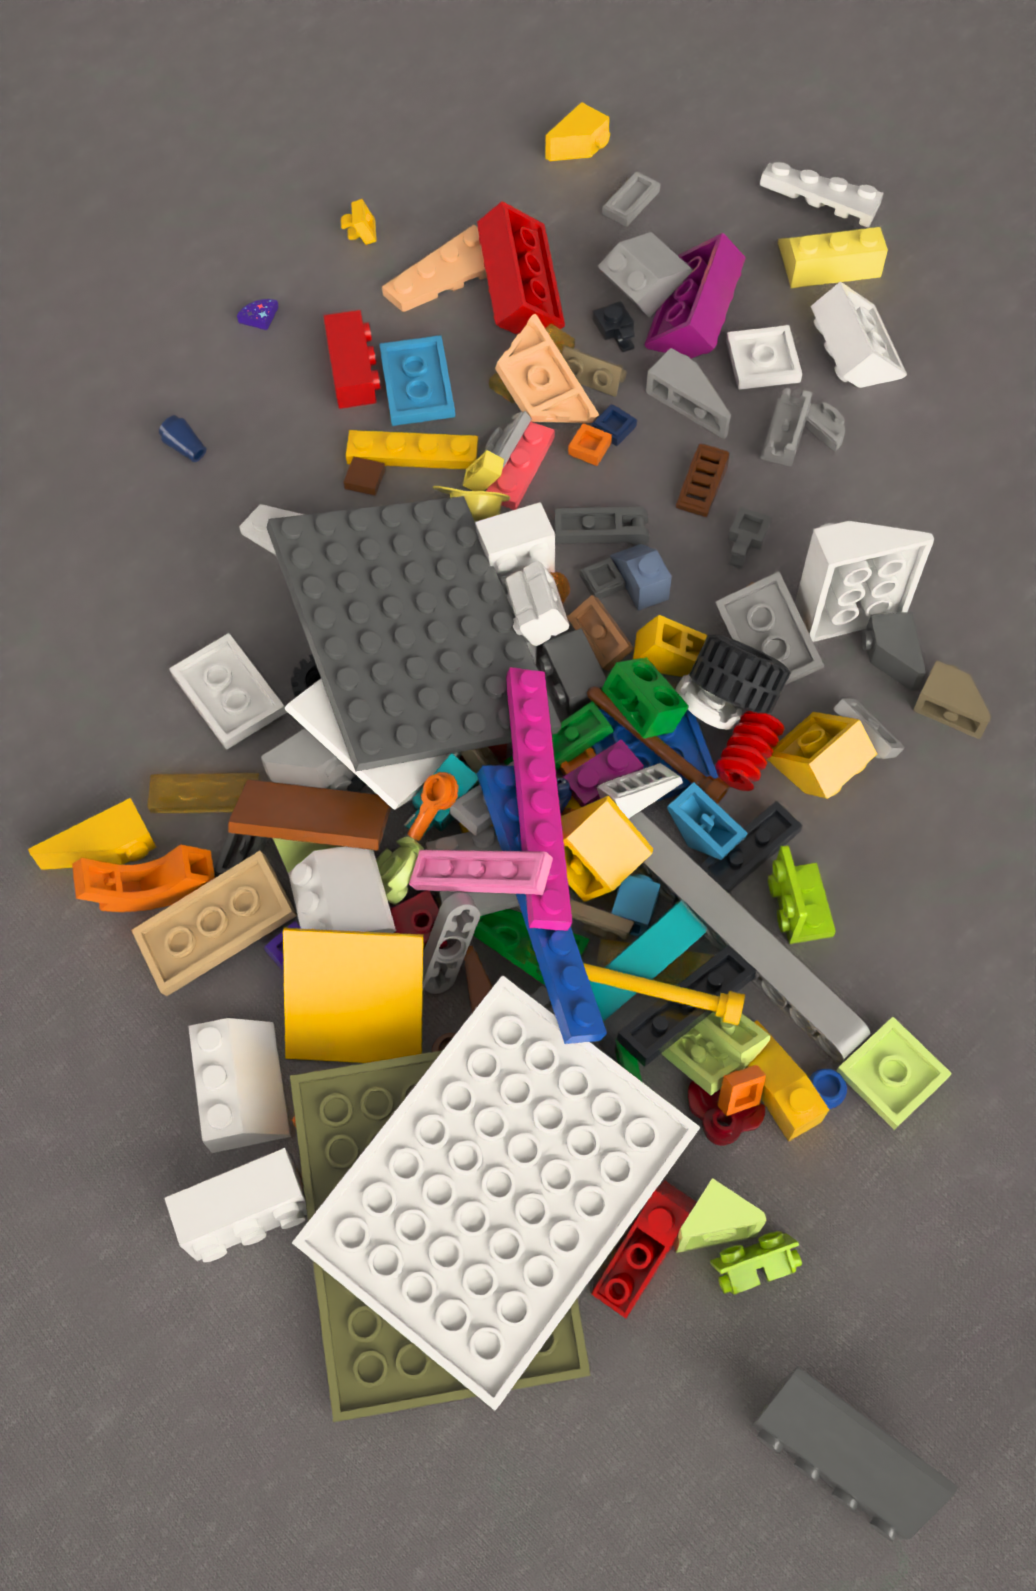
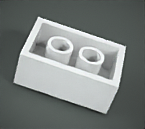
[164,1148,307,1262]

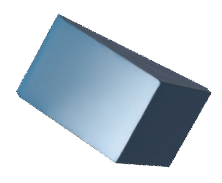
[667,782,748,860]

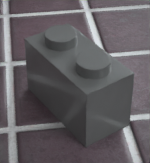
[539,628,606,716]

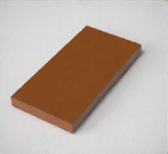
[228,779,391,850]

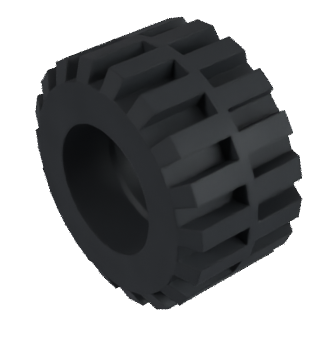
[689,634,791,713]

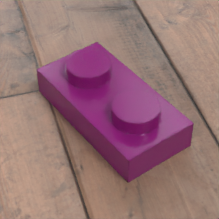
[562,739,644,807]

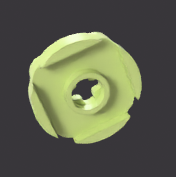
[376,836,424,905]

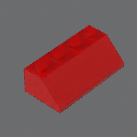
[477,201,565,335]

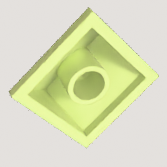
[674,1178,766,1253]

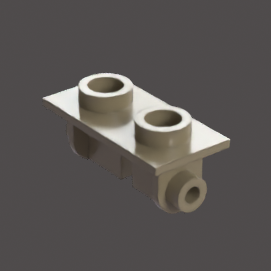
[562,346,627,397]

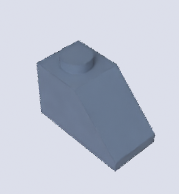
[610,544,672,611]

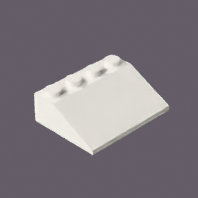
[795,521,934,642]
[285,679,461,810]

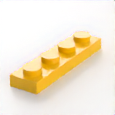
[346,430,478,469]

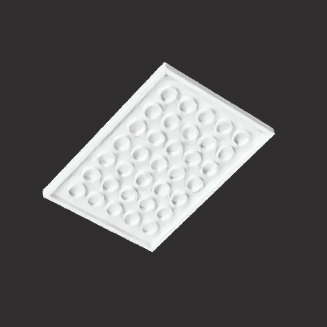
[292,975,700,1411]

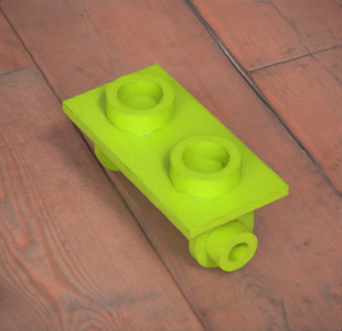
[710,1231,802,1295]

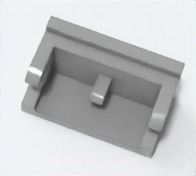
[760,388,812,467]

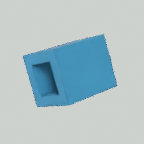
[611,874,660,937]

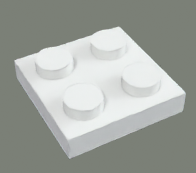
[726,325,802,390]

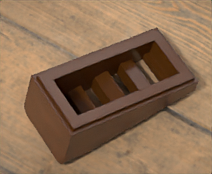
[676,443,730,517]
[464,946,493,1013]

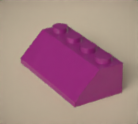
[644,233,746,359]

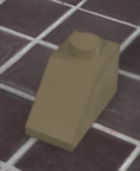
[913,660,991,739]

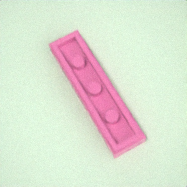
[409,850,553,895]

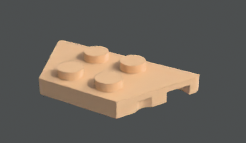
[495,314,599,423]

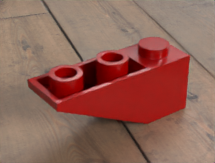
[591,1180,697,1319]

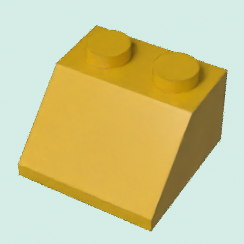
[767,712,877,799]

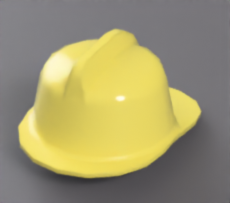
[432,486,510,522]

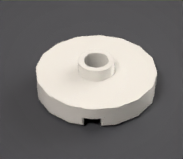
[675,675,743,730]

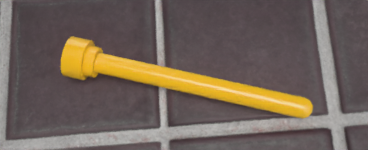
[583,963,745,1026]

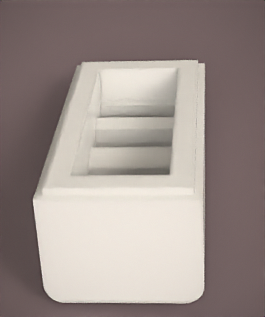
[597,763,683,819]

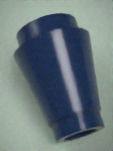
[158,415,207,462]

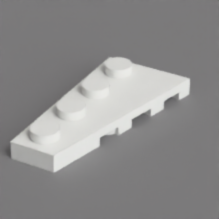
[760,162,883,228]

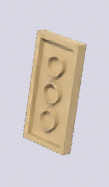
[131,851,297,996]

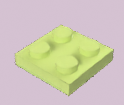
[836,1017,952,1130]

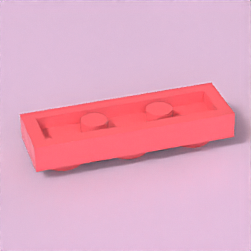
[486,422,555,510]

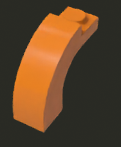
[72,844,215,912]

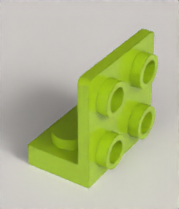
[768,845,836,944]

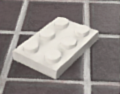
[169,633,287,750]

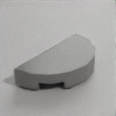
[804,402,845,452]
[485,411,532,468]

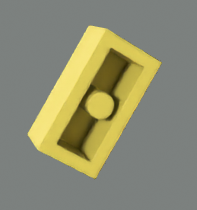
[463,450,504,491]

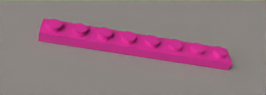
[506,667,572,931]

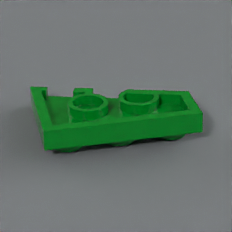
[473,909,590,985]

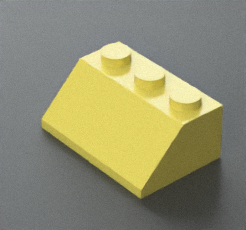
[778,227,888,288]

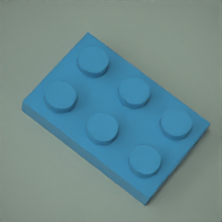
[379,335,456,426]

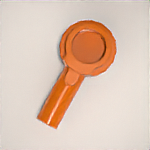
[408,772,458,841]

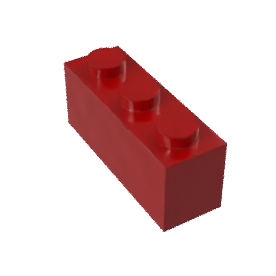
[323,310,381,409]

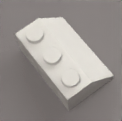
[811,282,907,388]
[288,846,396,933]
[188,1018,291,1153]

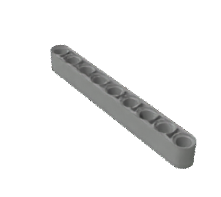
[629,811,871,1063]

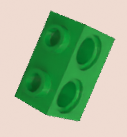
[601,657,689,739]

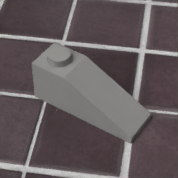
[646,348,731,439]

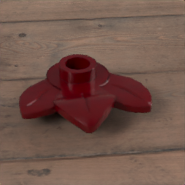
[687,1081,766,1146]

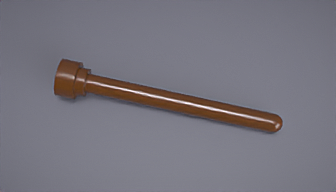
[587,686,730,804]

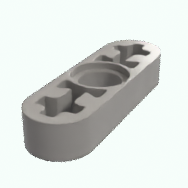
[423,893,480,994]

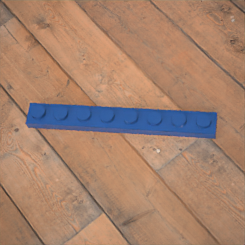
[477,765,607,1044]

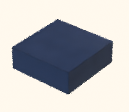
[592,403,637,446]

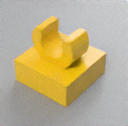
[341,199,377,245]

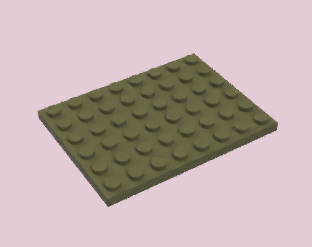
[290,1050,591,1422]

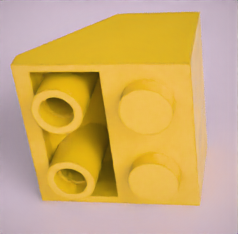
[561,795,653,902]

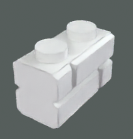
[505,561,569,646]

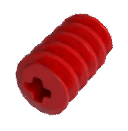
[715,711,785,791]

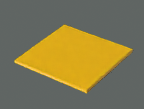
[283,928,423,1063]

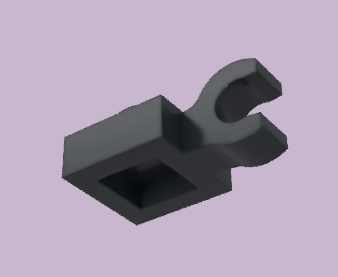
[593,301,635,352]

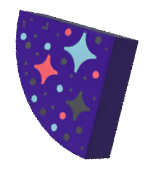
[237,299,279,330]

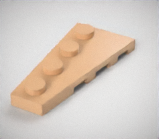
[382,224,487,312]

